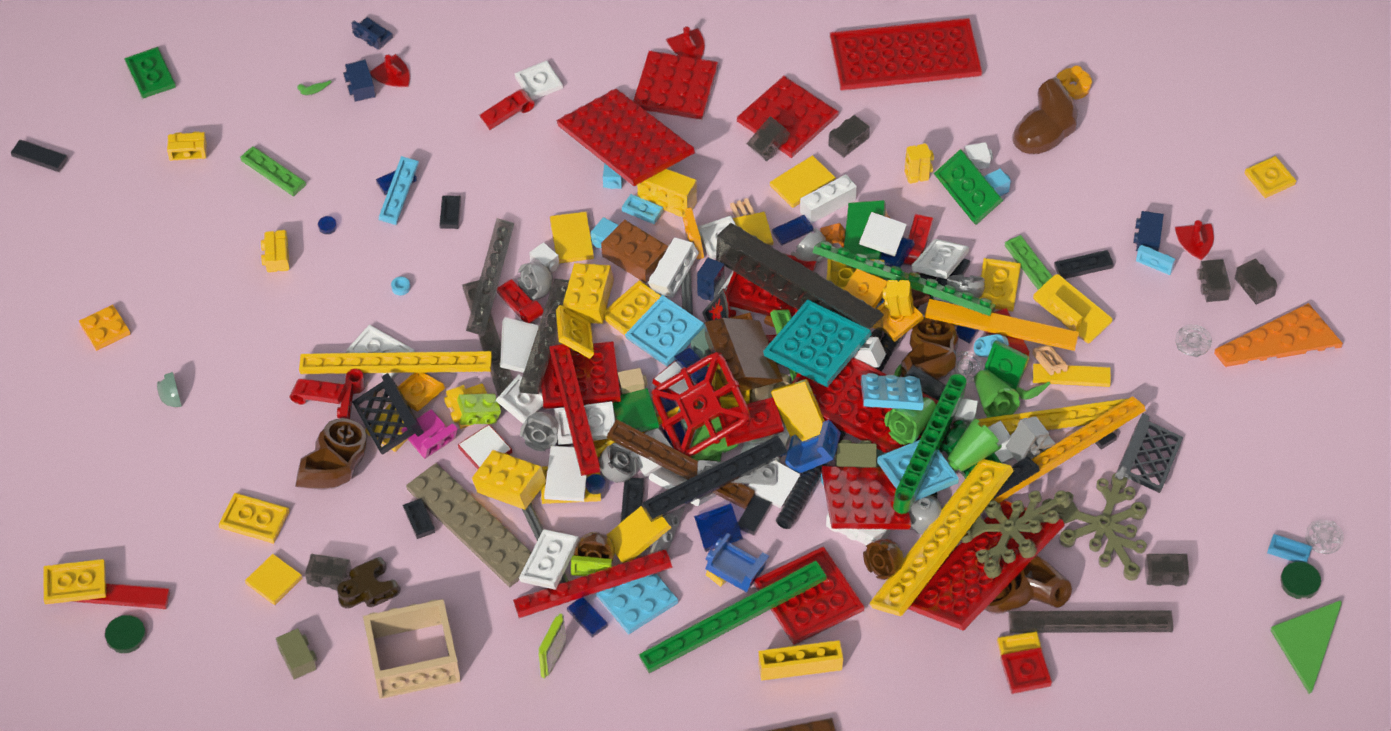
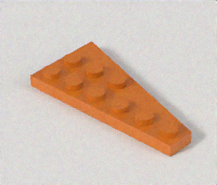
[1214,303,1343,367]

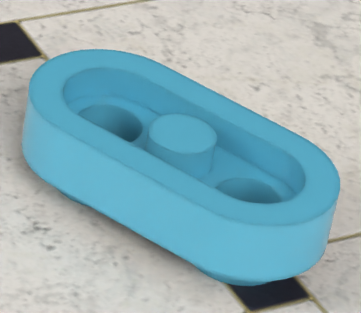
[974,334,1009,357]

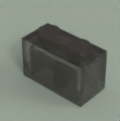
[828,115,870,158]
[746,116,790,162]
[1234,258,1277,305]
[1197,259,1231,302]
[305,554,352,590]
[1144,554,1189,586]

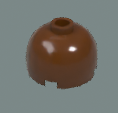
[574,532,615,562]
[863,538,904,580]

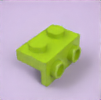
[457,393,501,425]

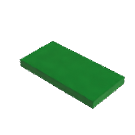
[933,149,1004,225]
[844,200,886,260]

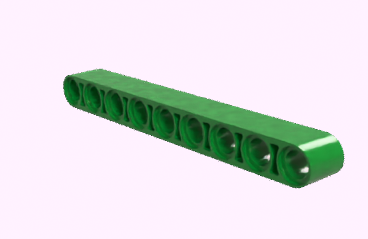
[893,374,967,514]

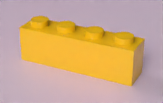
[758,640,843,681]

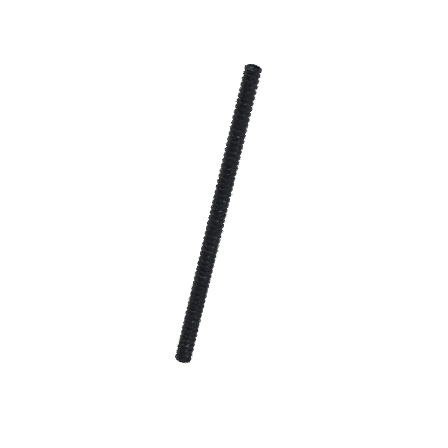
[775,273,937,529]

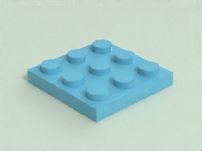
[625,295,705,367]
[861,373,924,410]
[877,440,959,501]
[595,573,678,635]

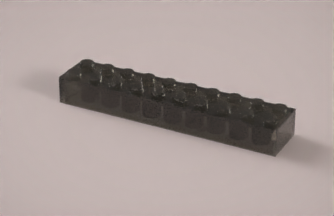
[716,223,884,340]

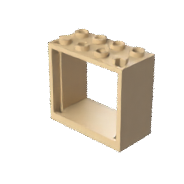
[363,599,460,699]

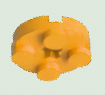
[1056,66,1092,99]

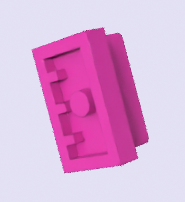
[401,410,458,459]

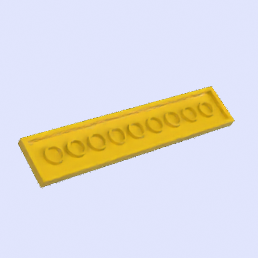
[869,459,1014,617]

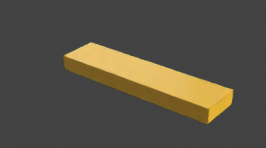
[1033,364,1111,387]

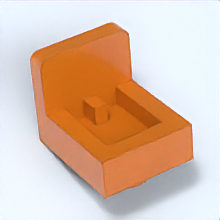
[820,223,846,248]

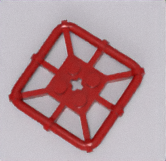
[651,352,751,457]

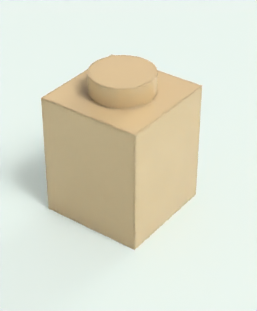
[618,368,648,395]

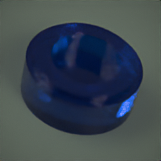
[318,216,337,235]
[586,474,606,494]

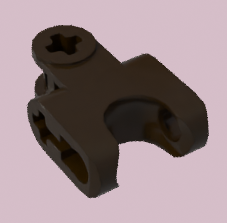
[337,557,401,608]

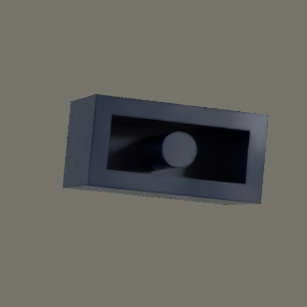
[343,59,376,102]
[1133,211,1164,252]
[697,257,725,301]

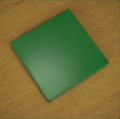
[983,340,1030,390]

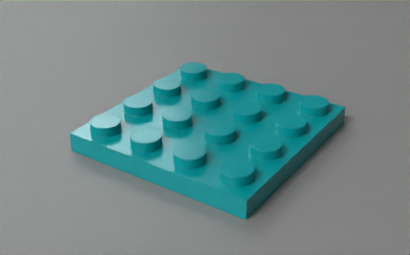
[763,300,871,387]

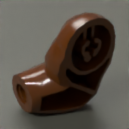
[1012,78,1078,154]
[901,317,958,380]
[295,418,367,490]
[984,555,1072,614]

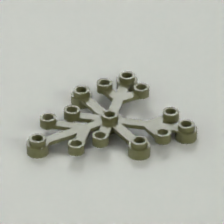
[1042,473,1147,581]
[961,490,1071,578]

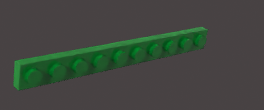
[812,241,996,316]
[639,561,827,674]

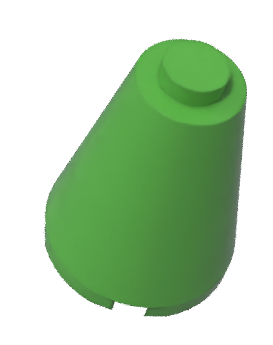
[974,370,1020,418]
[885,397,936,445]
[947,419,1002,472]

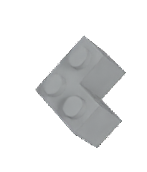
[1006,416,1055,462]

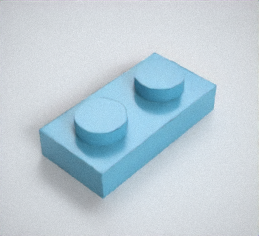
[622,194,663,225]
[1136,245,1175,275]

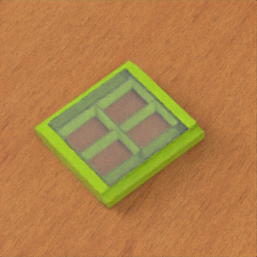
[538,613,566,679]

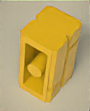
[167,131,207,161]
[904,143,934,184]
[261,230,289,272]
[883,280,913,316]

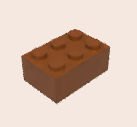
[601,219,669,283]

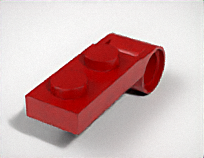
[479,89,535,130]
[900,214,934,265]
[496,279,544,323]
[337,369,365,419]
[289,379,347,405]

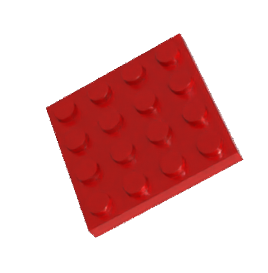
[633,51,718,120]
[737,76,839,158]
[726,244,816,318]
[538,341,621,409]
[821,466,911,530]
[754,546,864,645]

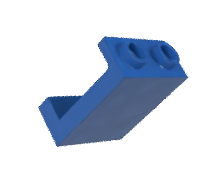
[785,420,841,474]
[705,533,769,593]

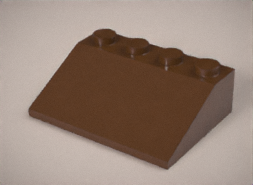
[704,318,783,395]

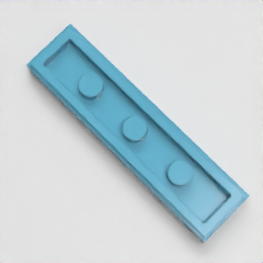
[379,156,419,225]

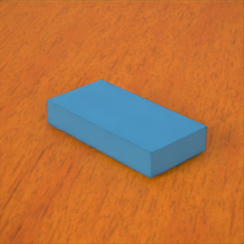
[1267,534,1312,563]

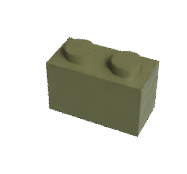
[835,440,876,468]
[276,628,318,680]

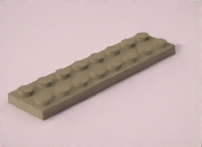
[406,463,532,587]

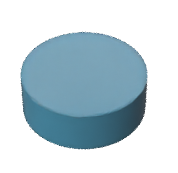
[391,277,410,296]

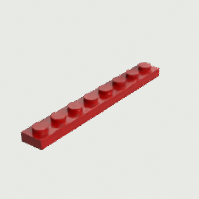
[549,344,600,476]
[513,549,673,618]

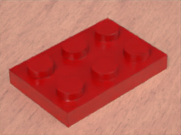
[718,397,784,447]

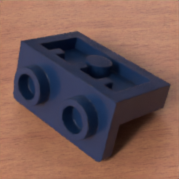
[351,17,393,50]

